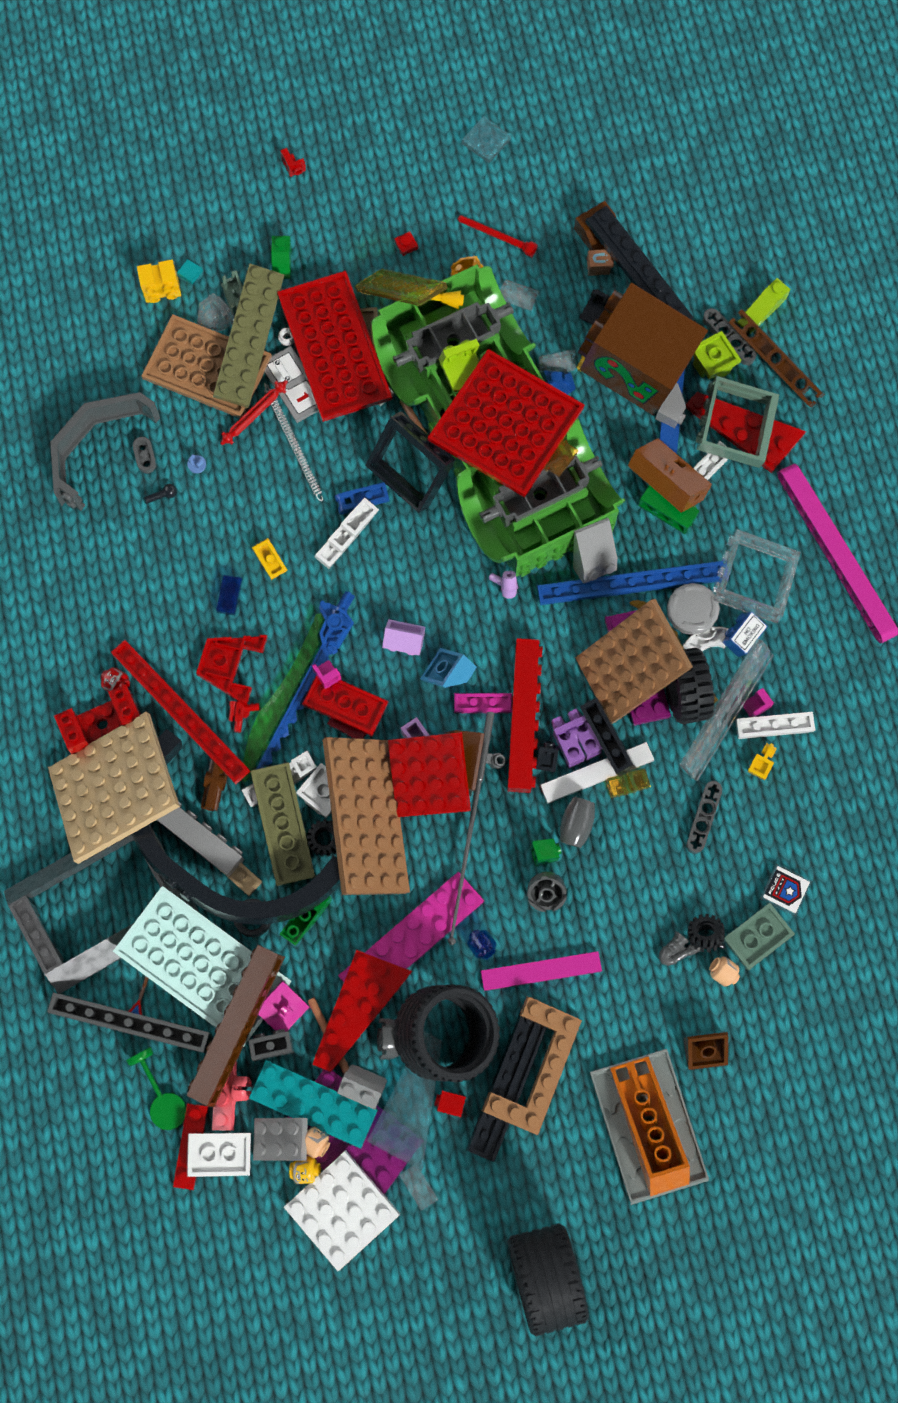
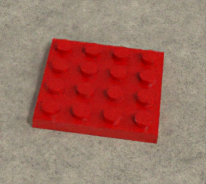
[388,732,471,817]

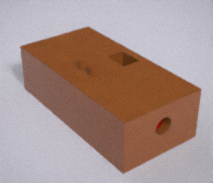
[628,438,712,513]

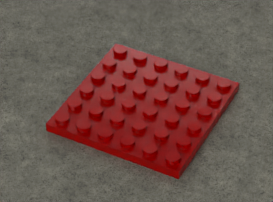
[428,349,585,497]

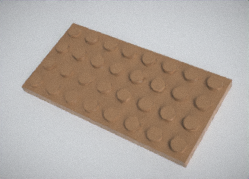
[323,737,410,895]

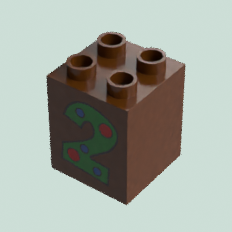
[578,283,708,416]

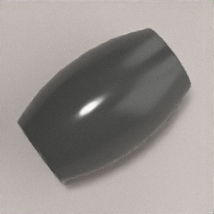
[560,797,595,848]

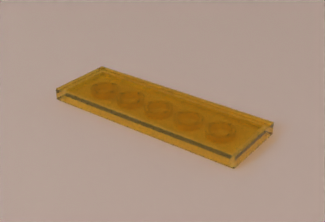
[355,269,448,306]

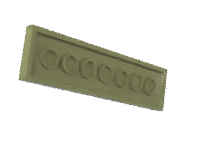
[213,264,284,408]

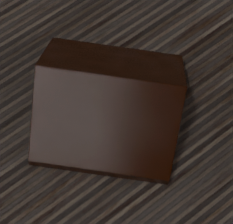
[683,1032,728,1070]

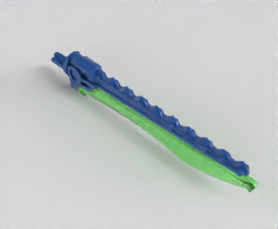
[242,591,355,782]

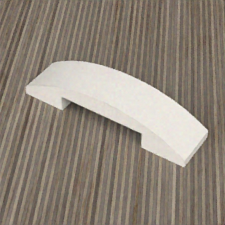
[242,751,317,807]

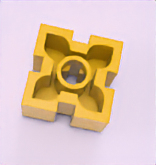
[137,259,182,303]

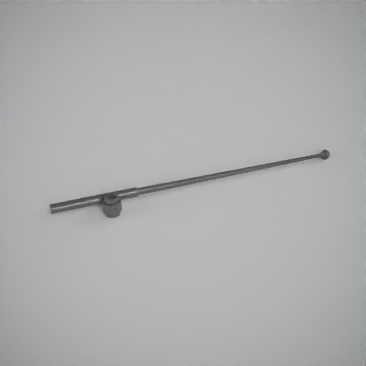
[448,712,505,945]

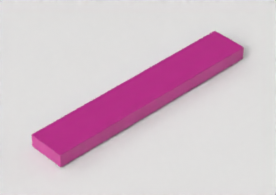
[481,952,602,991]

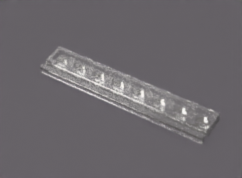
[680,639,774,781]

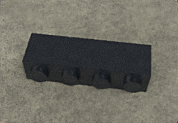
[580,697,637,777]

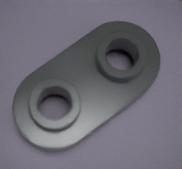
[133,437,156,473]

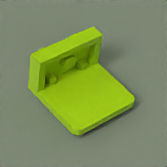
[438,339,480,392]

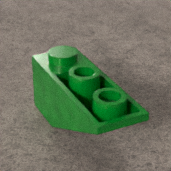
[280,896,332,946]

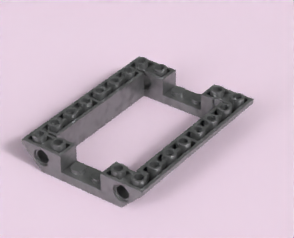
[4,824,200,994]

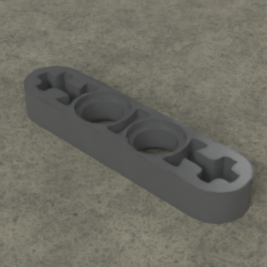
[703,308,757,365]
[686,781,722,854]

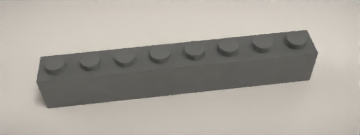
[47,993,212,1054]

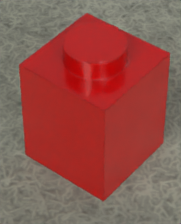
[434,1091,466,1117]

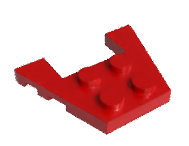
[196,635,268,705]

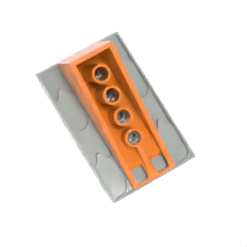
[590,1049,709,1205]

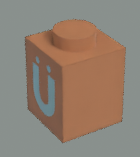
[587,250,614,276]

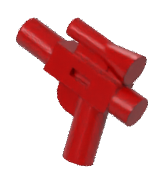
[228,701,260,733]

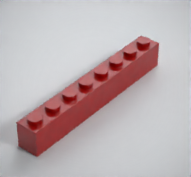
[507,638,543,793]

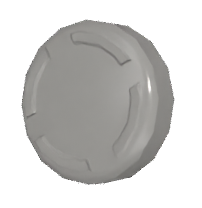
[667,583,720,635]

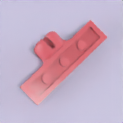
[212,1061,252,1131]

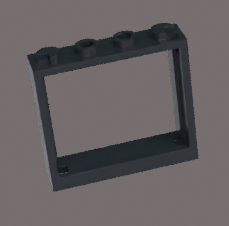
[365,411,456,513]

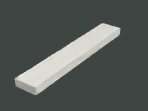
[540,742,654,804]

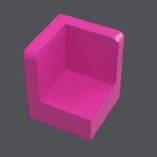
[312,660,341,689]
[742,688,774,717]

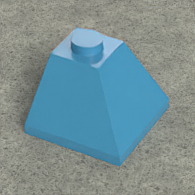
[420,648,477,688]

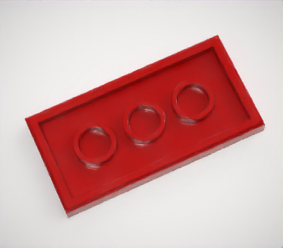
[302,676,389,736]

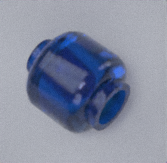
[467,929,497,960]

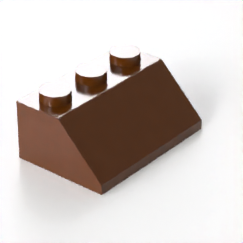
[445,730,484,791]

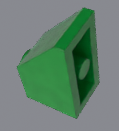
[271,236,292,279]
[530,839,562,867]

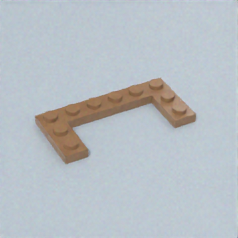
[482,997,582,1135]

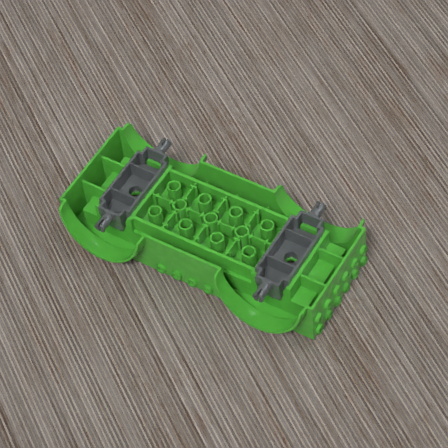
[371,265,626,577]

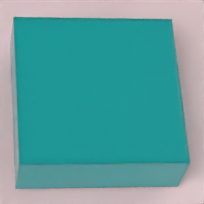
[177,259,203,284]

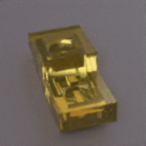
[605,769,651,799]

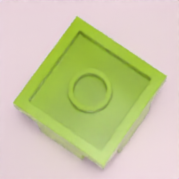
[693,331,741,379]

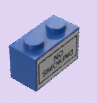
[722,611,768,657]

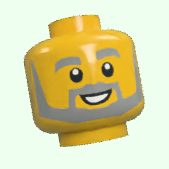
[289,1156,321,1184]

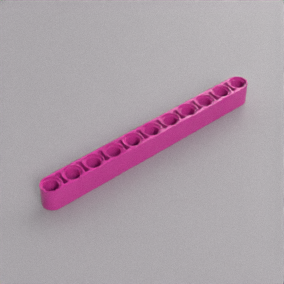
[777,463,898,643]

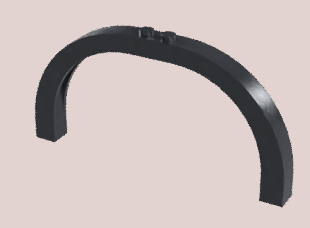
[134,729,340,925]

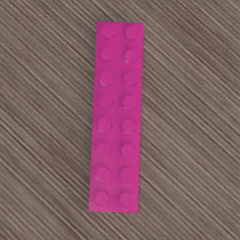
[338,871,484,982]

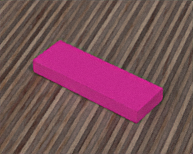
[454,693,512,713]

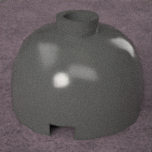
[527,871,567,912]
[377,1018,400,1060]

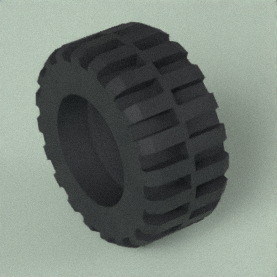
[666,647,715,724]

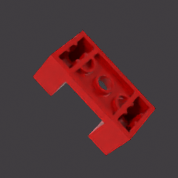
[54,684,141,754]

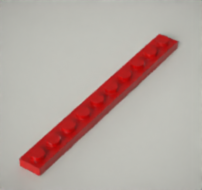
[111,640,250,784]

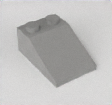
[573,518,618,583]

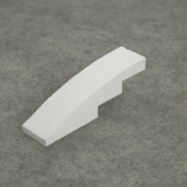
[315,498,379,569]

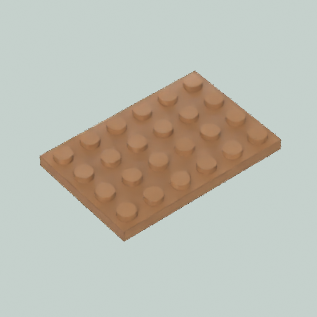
[141,314,272,418]
[576,599,693,723]

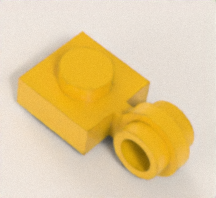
[747,743,777,781]

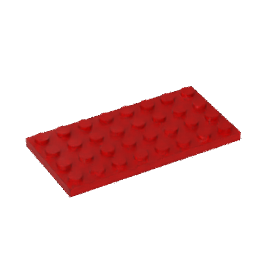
[277,271,392,422]

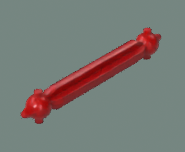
[220,380,288,445]

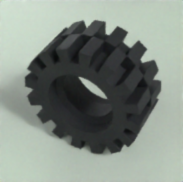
[307,819,337,857]
[688,914,725,952]

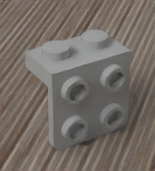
[337,1065,387,1110]

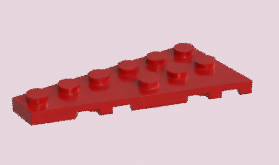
[312,950,413,1072]

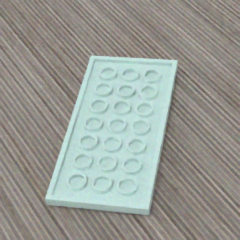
[113,886,291,1047]

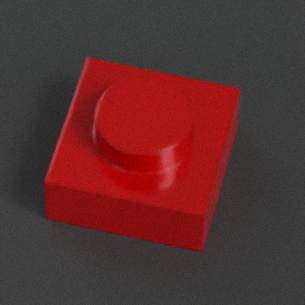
[394,231,418,256]

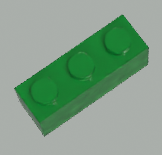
[638,485,699,534]

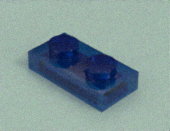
[216,575,243,616]

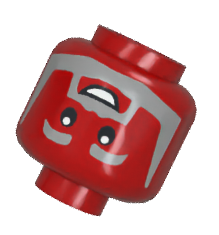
[100,667,130,691]

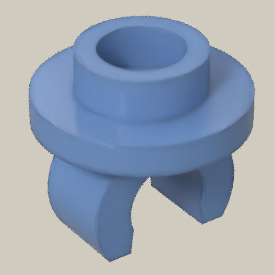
[187,454,206,473]

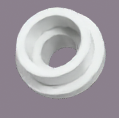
[278,328,294,346]

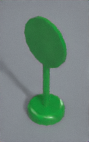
[126,1047,186,1130]

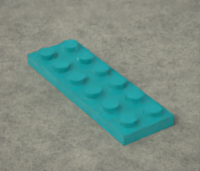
[249,1060,378,1149]

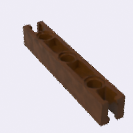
[729,309,825,408]

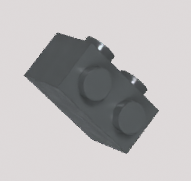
[248,1029,294,1062]

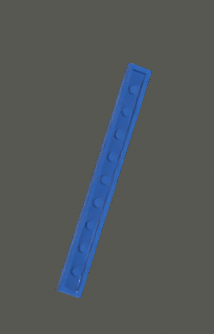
[537,561,726,605]

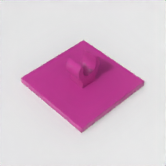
[258,981,309,1032]

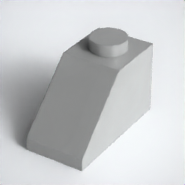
[655,383,686,428]

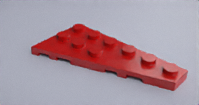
[686,392,806,473]

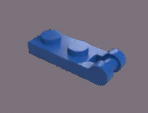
[335,482,390,515]

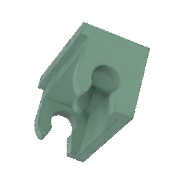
[221,270,243,316]

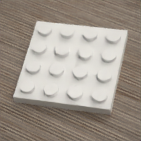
[284,1151,400,1271]

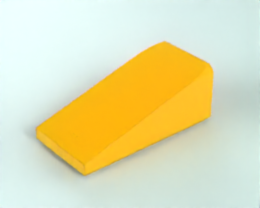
[252,538,287,580]

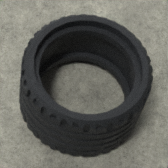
[394,985,500,1082]
[507,1223,589,1336]

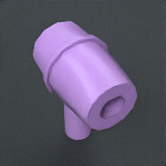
[489,571,518,599]

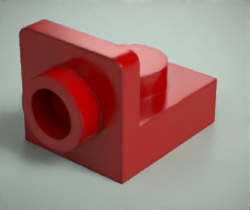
[280,148,306,177]

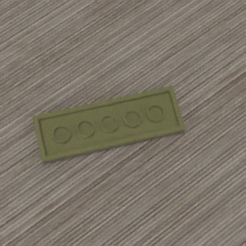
[251,762,315,886]

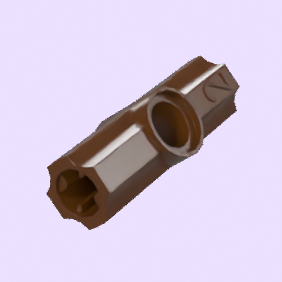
[201,759,227,811]

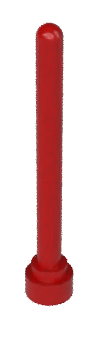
[458,215,538,257]

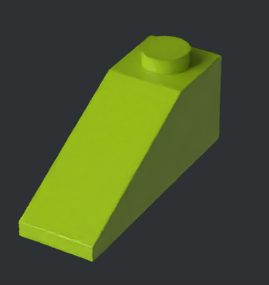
[737,278,790,334]

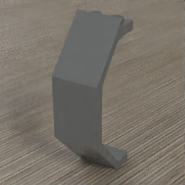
[50,392,160,511]

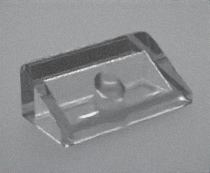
[500,280,539,310]
[538,350,576,373]
[400,1163,439,1211]

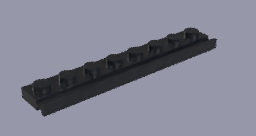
[585,206,694,320]
[466,998,547,1162]

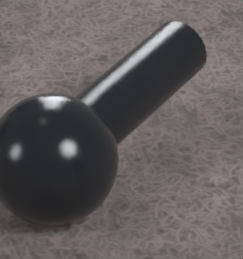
[143,484,177,504]

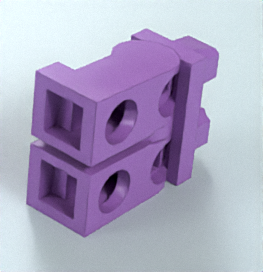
[551,709,603,769]

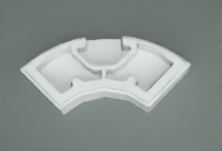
[683,627,728,652]

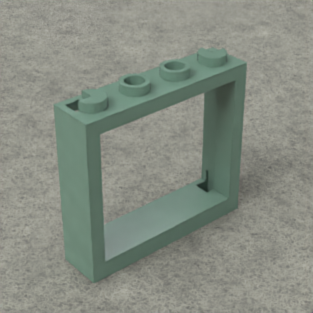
[695,376,779,468]

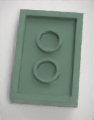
[724,903,795,971]

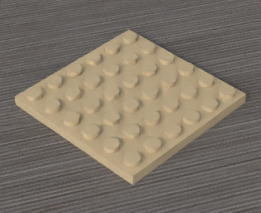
[48,712,180,864]

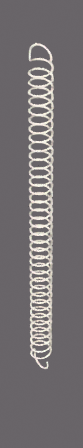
[264,383,323,501]

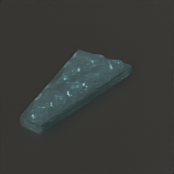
[367,1031,442,1171]

